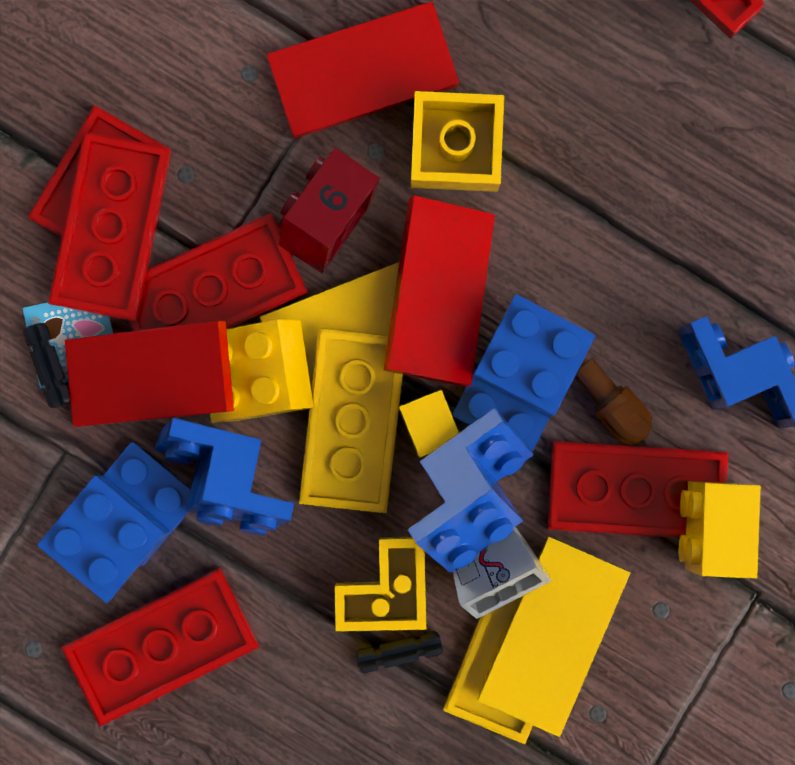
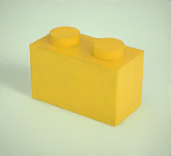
[399,390,459,458]

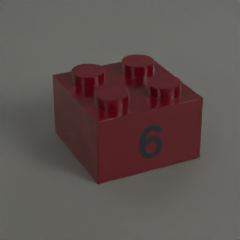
[277,148,380,274]

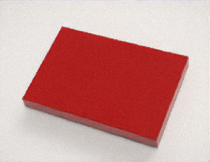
[28,105,168,237]

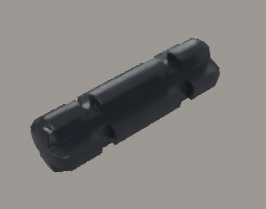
[23,323,71,408]
[356,631,443,674]

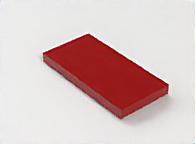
[267,1,459,139]
[48,131,172,322]
[383,195,495,387]
[128,213,308,331]
[65,321,234,427]
[547,441,729,538]
[61,568,260,727]

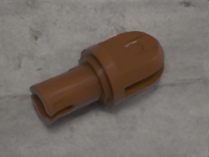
[574,357,652,444]

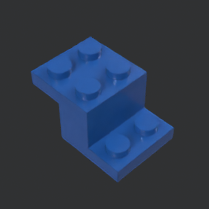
[452,294,596,452]
[677,316,795,428]
[408,408,533,573]
[154,418,294,536]
[37,441,191,603]

